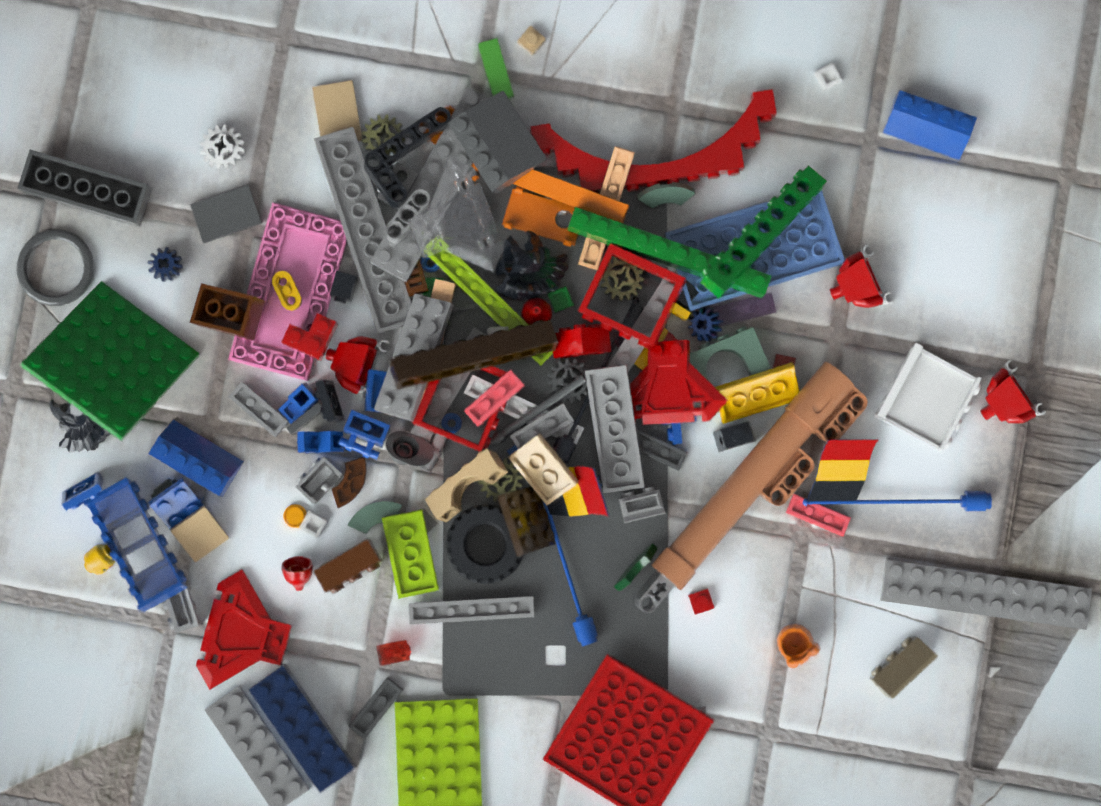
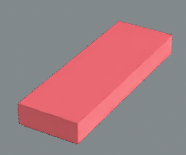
[464,369,525,427]
[785,494,851,537]

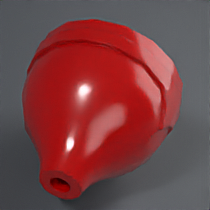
[521,298,552,325]
[281,556,313,591]

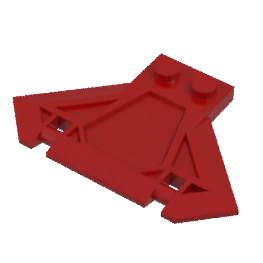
[630,340,729,425]
[196,569,292,690]

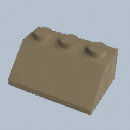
[869,636,938,700]

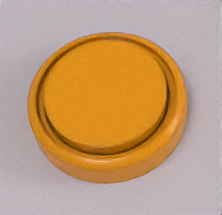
[283,504,307,528]

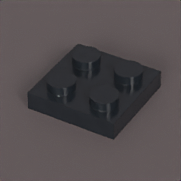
[315,380,345,423]

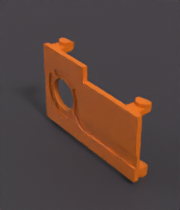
[502,186,578,247]

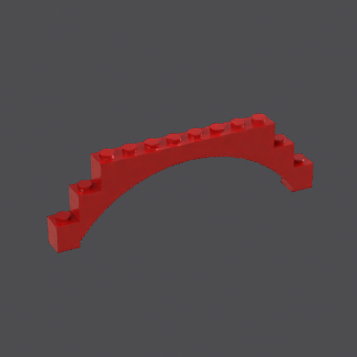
[530,89,777,193]

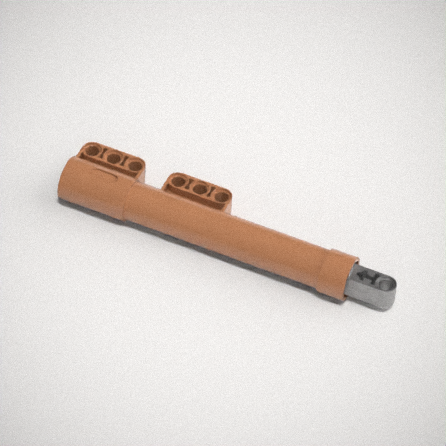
[634,362,868,613]

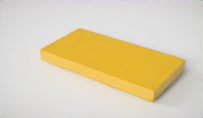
[715,363,799,424]

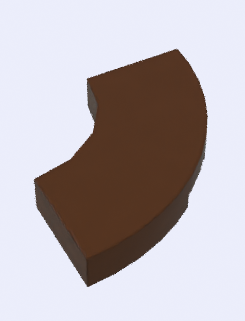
[332,457,367,509]

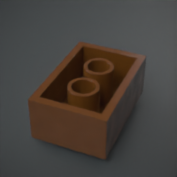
[189,283,266,341]
[313,539,383,594]

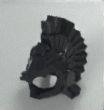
[495,230,569,301]
[50,400,111,452]

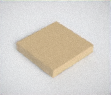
[170,505,229,563]

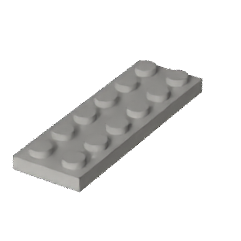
[374,294,454,421]
[585,364,645,493]
[204,686,310,806]

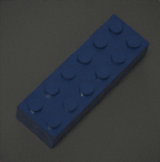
[248,664,357,793]

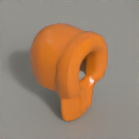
[777,624,820,668]

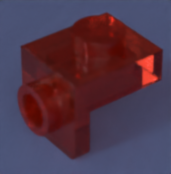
[376,640,411,666]

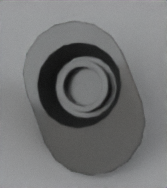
[385,431,434,467]

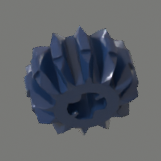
[147,247,183,282]
[687,307,723,342]

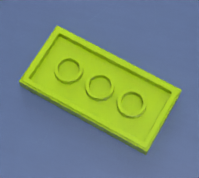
[382,509,439,599]

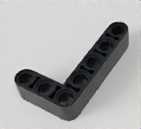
[364,107,451,208]

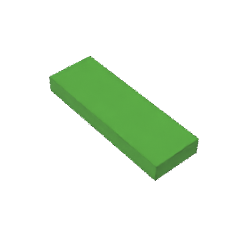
[478,38,514,99]

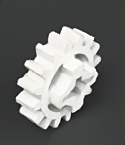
[200,125,245,170]

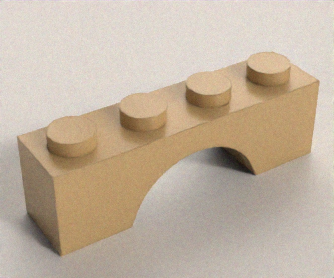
[425,449,508,522]

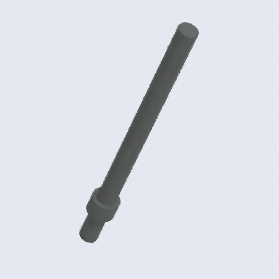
[483,375,586,450]

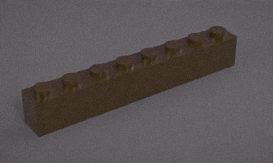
[390,320,558,390]

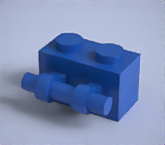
[338,410,390,460]

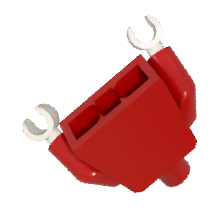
[830,245,894,308]
[325,336,390,400]
[980,360,1046,423]

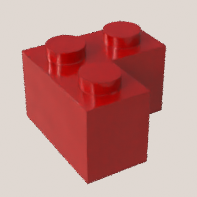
[281,313,338,361]
[553,324,612,358]

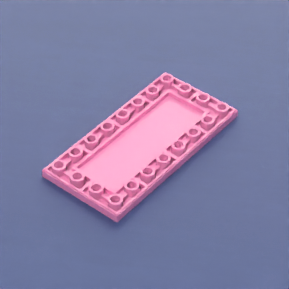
[228,202,347,381]

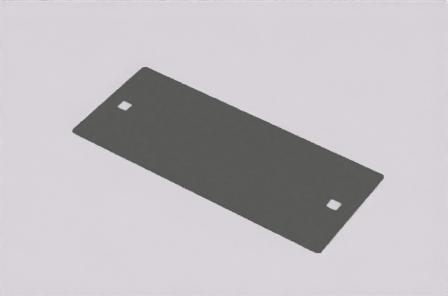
[442,167,668,696]

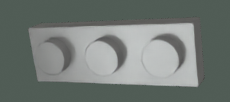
[228,381,289,438]
[510,404,574,449]

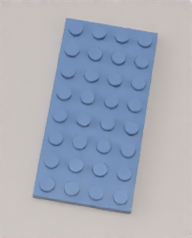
[664,190,845,312]

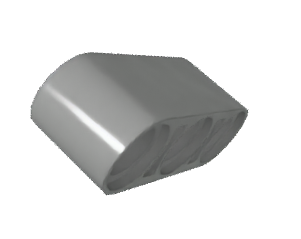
[386,189,430,244]

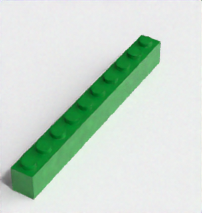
[567,207,771,298]

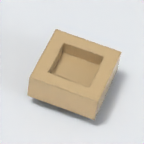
[517,26,546,55]

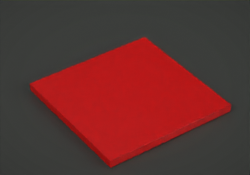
[542,653,715,806]

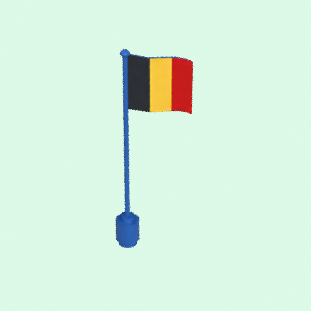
[803,439,992,511]
[543,466,609,646]

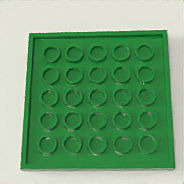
[21,281,200,441]

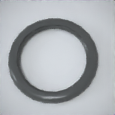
[16,229,94,306]

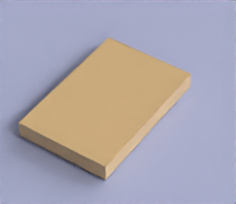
[312,80,363,142]
[508,433,579,505]

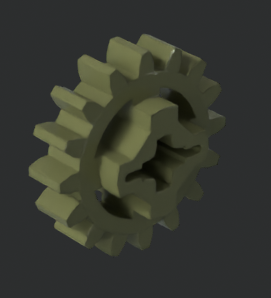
[361,114,406,155]
[600,257,644,302]
[478,458,523,502]

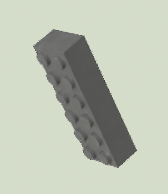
[17,149,152,227]

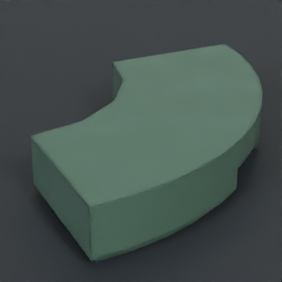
[637,182,695,209]
[347,501,403,534]

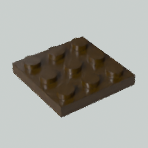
[498,487,556,557]

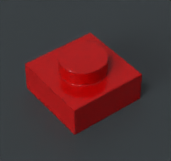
[688,589,715,615]

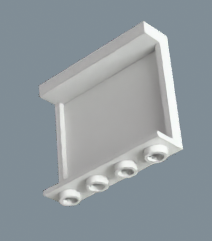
[874,343,982,452]

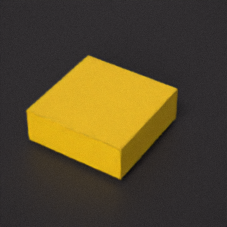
[672,303,691,321]

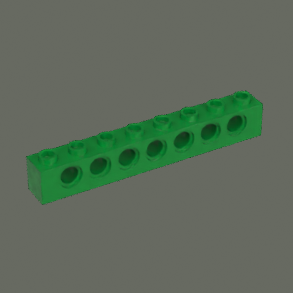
[700,165,827,299]

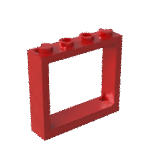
[578,243,687,349]
[412,366,507,452]

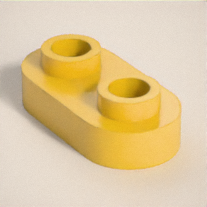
[272,271,302,311]

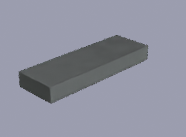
[636,428,688,471]
[348,677,404,740]

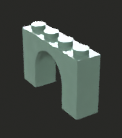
[690,326,771,406]

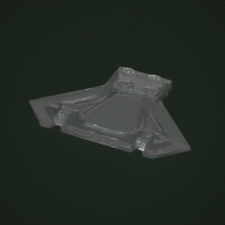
[408,157,504,272]

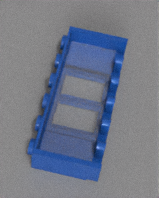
[83,477,188,612]

